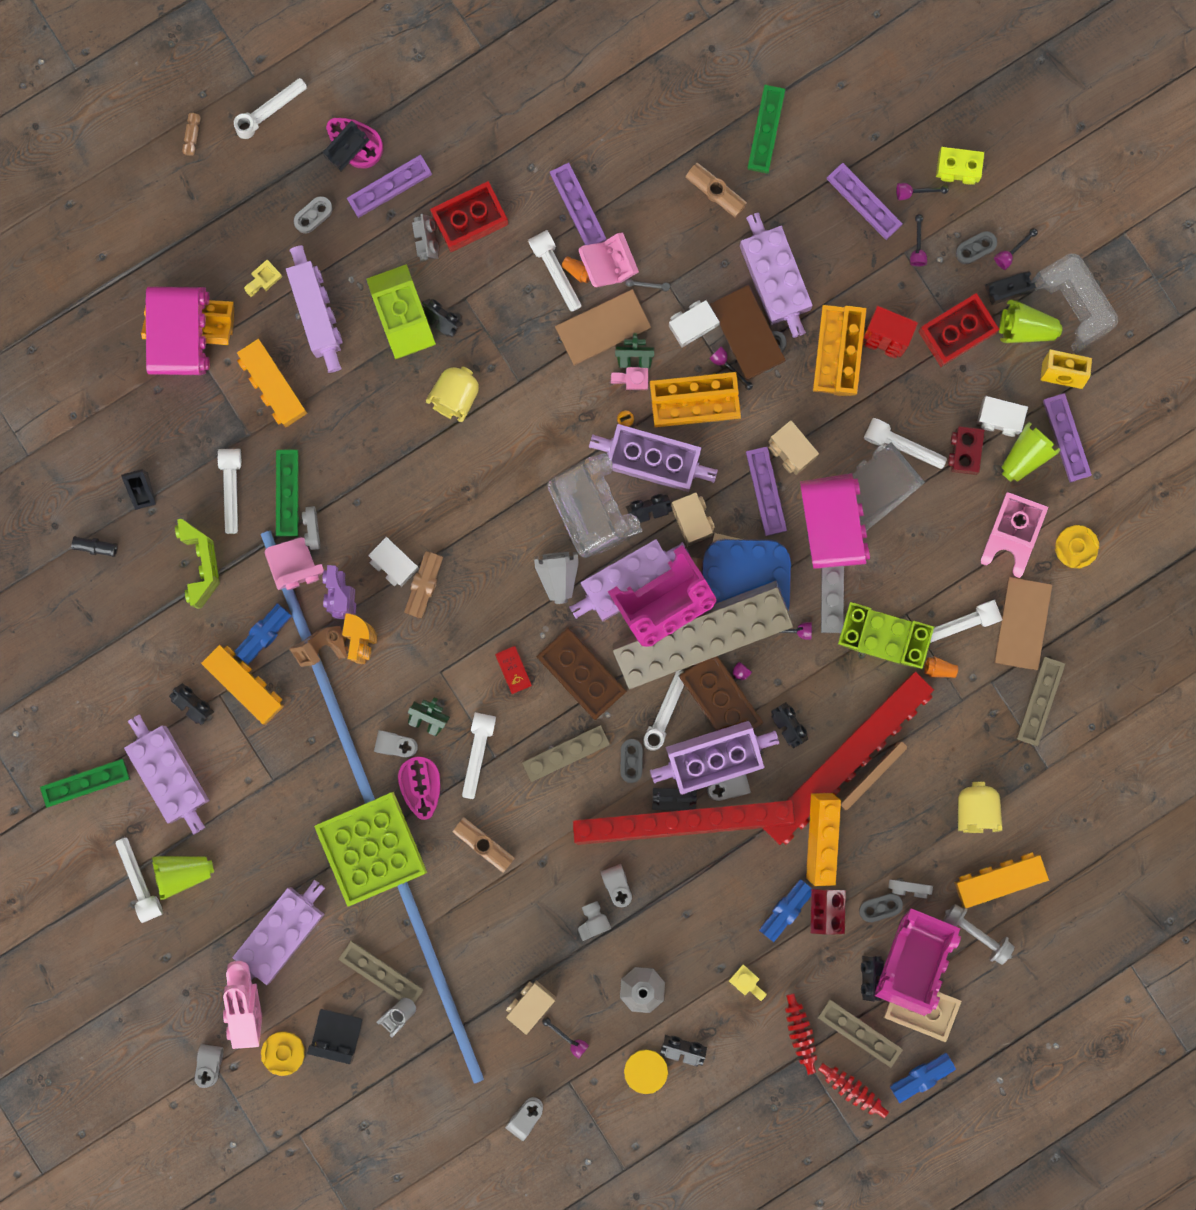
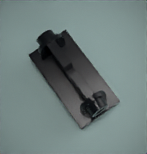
[422,299,463,337]
[626,494,672,524]
[169,683,214,726]
[771,702,808,749]
[652,788,697,811]
[861,956,884,1002]
[660,1035,707,1067]

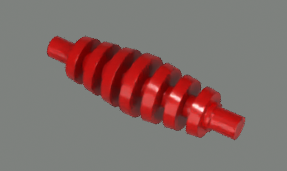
[785,993,817,1075]
[818,1063,889,1118]

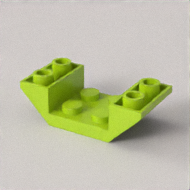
[366,264,436,359]
[175,519,220,609]
[838,602,934,669]

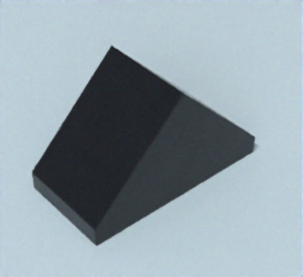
[121,469,156,510]

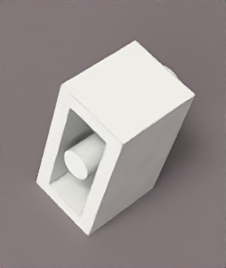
[669,300,719,347]
[977,396,1028,437]
[368,537,419,587]

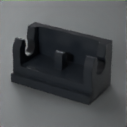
[323,120,370,172]
[985,271,1036,305]

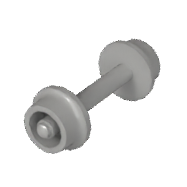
[942,904,1015,965]

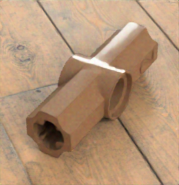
[685,163,747,218]
[404,551,443,619]
[452,817,515,873]

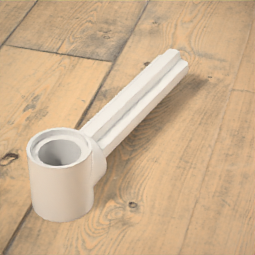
[234,78,307,139]
[528,230,581,312]
[864,418,947,469]
[218,449,241,534]
[930,600,1002,643]
[643,670,684,751]
[462,712,496,799]
[116,838,163,923]

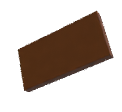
[710,285,786,380]
[536,628,627,720]
[678,656,764,731]

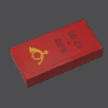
[495,646,532,694]

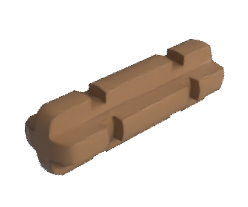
[182,113,201,156]

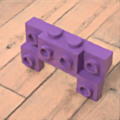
[322,565,356,619]

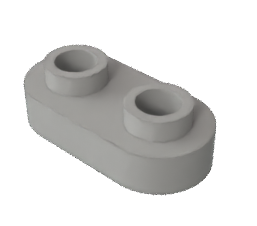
[294,196,333,233]
[302,506,320,550]
[888,880,933,898]

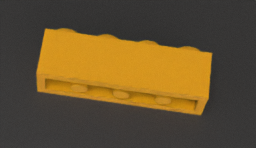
[237,339,308,427]
[201,645,284,725]
[806,793,841,886]
[954,852,1049,908]

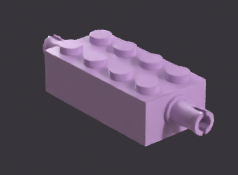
[740,213,813,338]
[286,246,343,373]
[589,424,718,492]
[569,539,689,622]
[124,715,210,835]
[650,721,779,794]
[232,880,325,985]

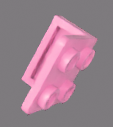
[579,233,639,287]
[264,538,324,590]

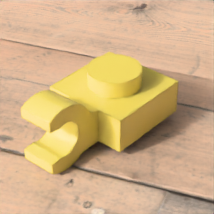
[244,260,282,297]
[729,965,767,1001]

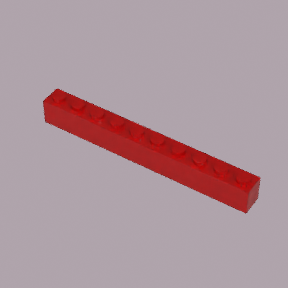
[762,672,934,845]
[573,800,795,845]

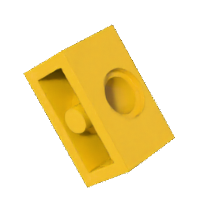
[1041,350,1092,389]

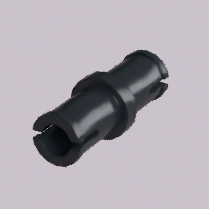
[71,536,118,557]

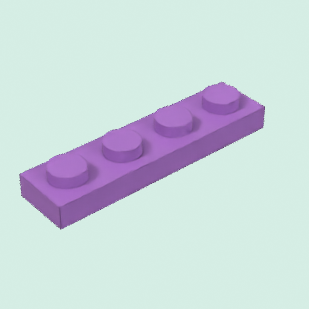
[347,155,432,218]
[550,163,607,245]
[827,163,902,240]
[1043,393,1092,482]
[746,447,787,536]

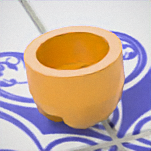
[617,410,634,427]

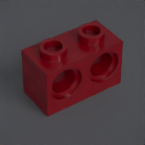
[948,426,985,475]
[810,889,846,935]

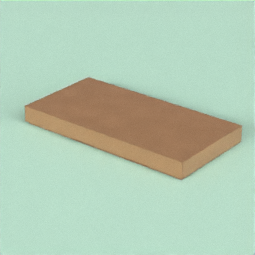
[555,289,651,366]
[994,577,1052,671]
[840,741,907,810]

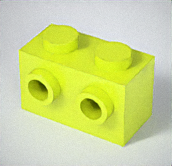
[936,147,984,185]

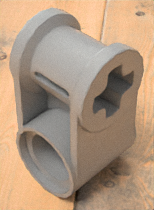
[374,730,418,757]
[707,774,751,801]
[600,864,632,907]
[376,998,416,1038]
[195,1044,224,1088]
[505,1097,543,1141]

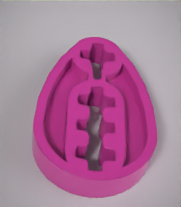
[326,118,383,169]
[398,757,441,820]

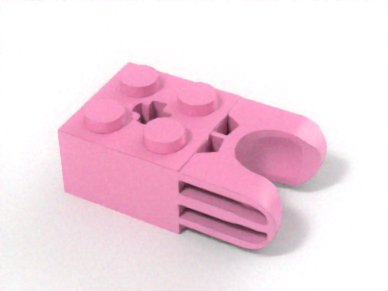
[981,492,1048,578]
[223,961,262,1049]

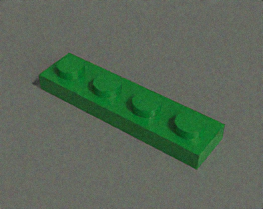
[747,85,785,174]
[276,450,299,537]
[40,759,131,808]

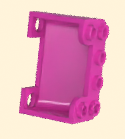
[800,473,870,569]

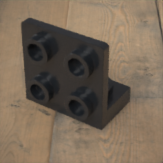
[307,1009,363,1064]

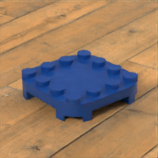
[703,538,791,611]

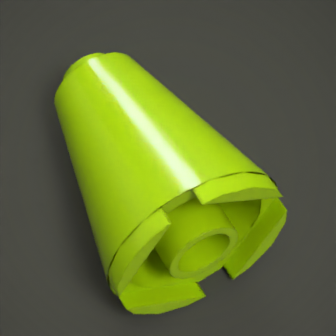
[999,300,1062,343]
[1001,422,1061,482]
[152,856,214,900]

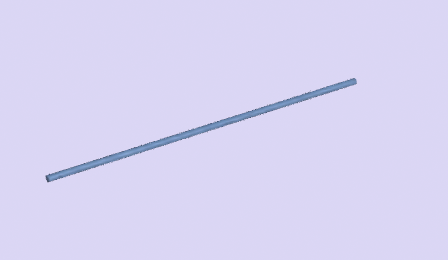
[260,531,484,1083]

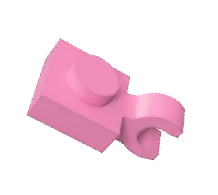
[611,367,648,390]

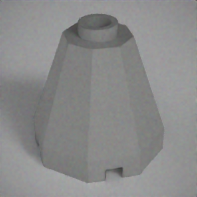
[534,552,579,604]
[620,967,665,1013]

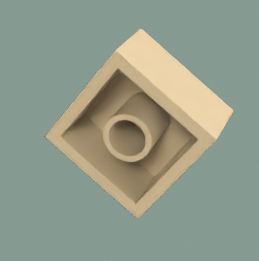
[768,421,819,475]
[671,493,715,547]
[506,980,556,1035]

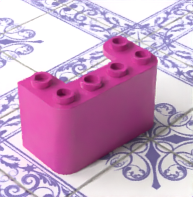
[146,286,210,375]
[608,545,716,647]
[875,908,961,1016]

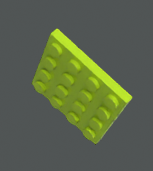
[314,792,427,907]

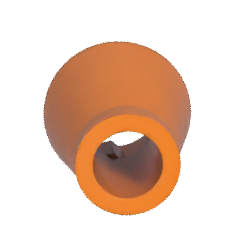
[561,256,590,283]
[924,656,958,678]

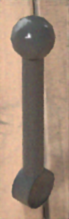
[625,279,670,292]

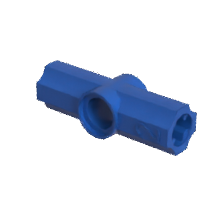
[234,603,292,664]
[759,879,812,942]
[889,1052,956,1103]

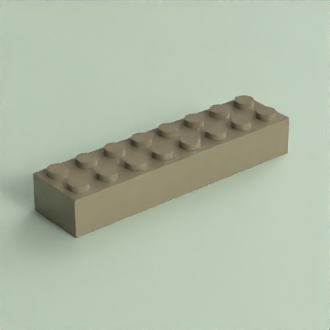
[613,581,793,689]

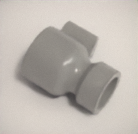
[578,901,612,941]

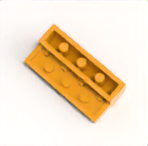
[141,300,234,345]
[813,305,867,396]
[650,372,741,428]
[342,613,377,664]

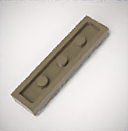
[1016,657,1065,746]
[522,725,610,782]
[338,941,424,1004]
[817,999,903,1068]

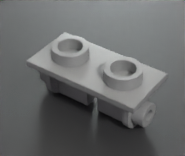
[412,214,439,261]

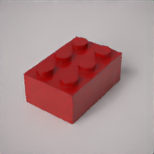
[430,181,508,253]
[918,293,1000,367]
[863,306,918,358]

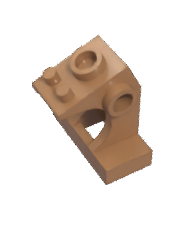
[289,626,349,667]

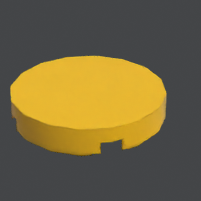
[1055,525,1099,568]
[261,1031,305,1076]
[624,1050,668,1094]

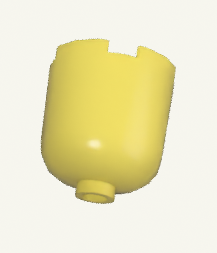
[426,367,479,422]
[958,782,1002,833]

